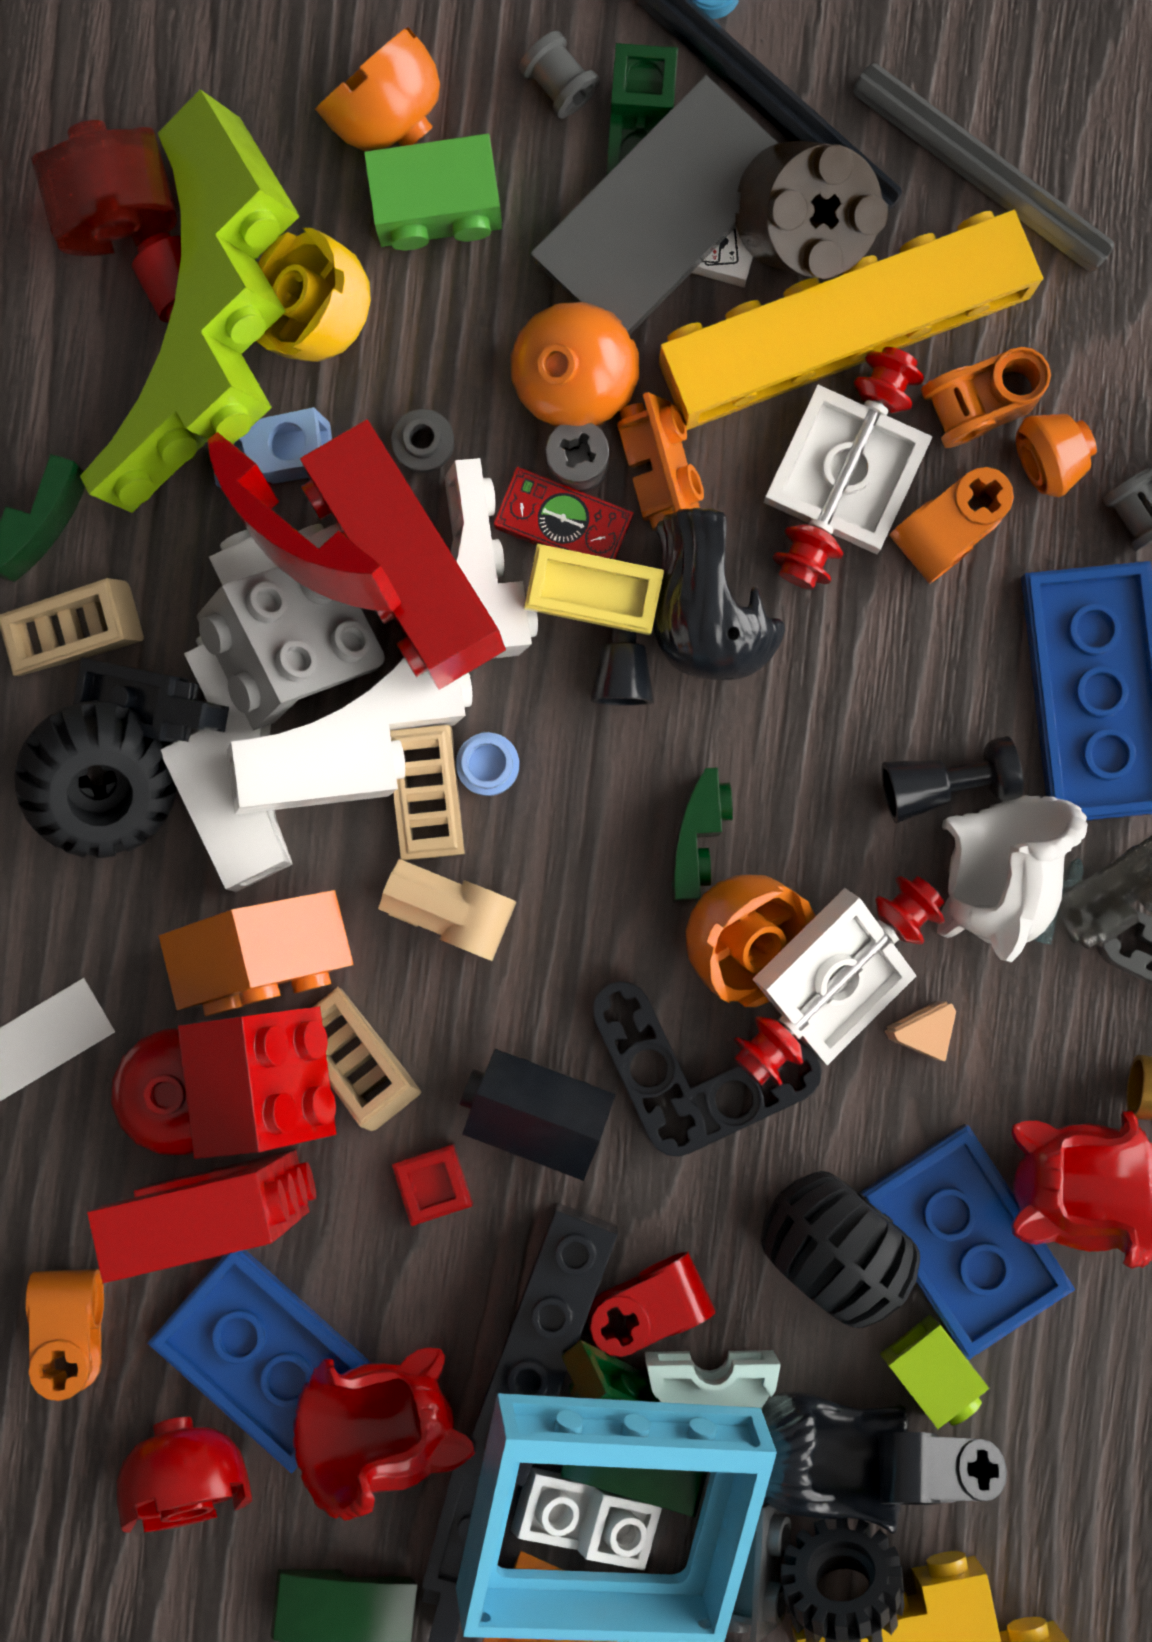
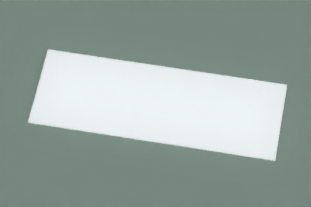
[0,978,115,1101]

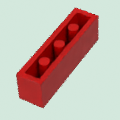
[300,419,506,690]

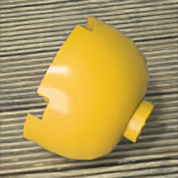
[256,228,371,362]

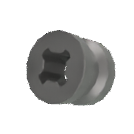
[546,423,609,493]

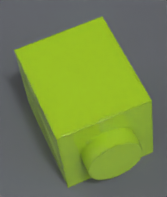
[880,1314,990,1429]

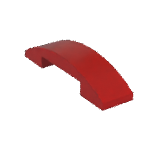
[208,432,402,612]

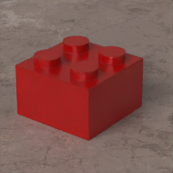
[178,1006,337,1159]

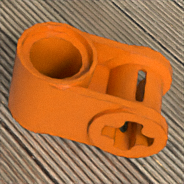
[920,347,1051,448]
[889,467,1014,584]
[26,1269,104,1401]

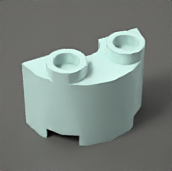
[645,1350,780,1409]

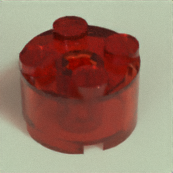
[31,120,177,256]

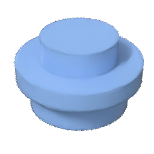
[456,732,520,796]

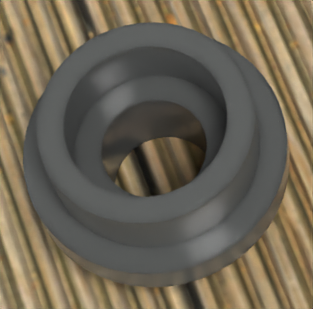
[391,409,455,473]

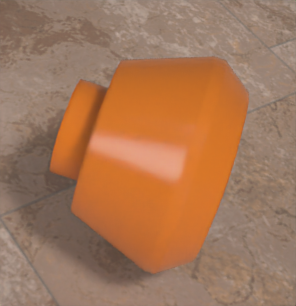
[1015,414,1097,497]

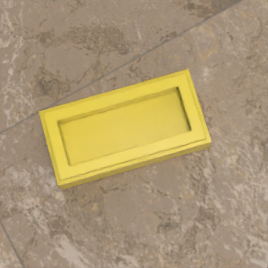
[524,544,664,635]

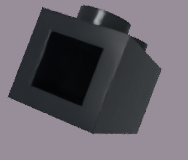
[459,1048,616,1181]

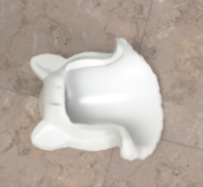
[937,795,1088,962]

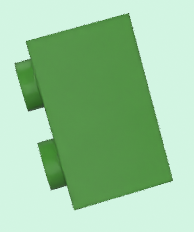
[364,133,503,251]

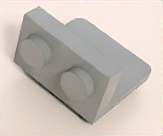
[196,567,385,731]

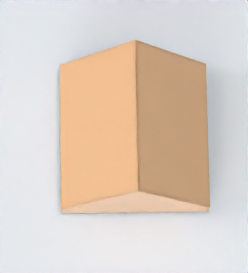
[885,1001,956,1062]

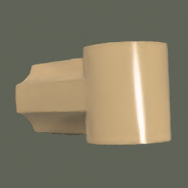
[378,859,516,961]

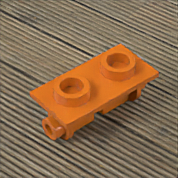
[617,392,704,531]

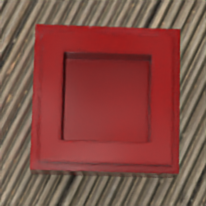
[392,1143,473,1226]

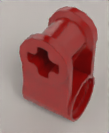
[587,1251,716,1357]

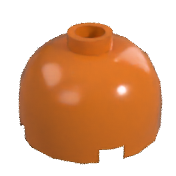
[315,26,440,151]
[510,302,639,427]
[685,875,816,1007]

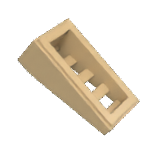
[0,578,144,676]
[390,725,465,861]
[313,987,422,1131]

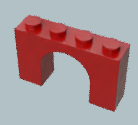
[87,1149,316,1284]

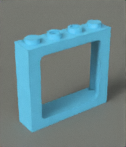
[456,1393,777,1642]

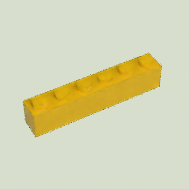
[659,209,1043,430]

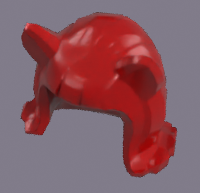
[1011,1111,1152,1269]
[293,1347,475,1521]

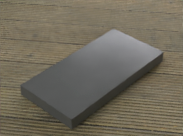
[530,75,778,336]

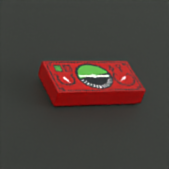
[494,467,634,560]

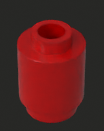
[131,232,181,323]

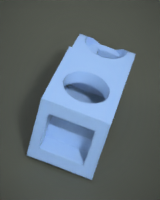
[214,407,332,488]

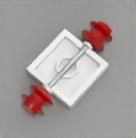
[763,347,933,590]
[734,876,945,1086]

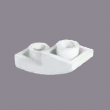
[510,1467,662,1571]

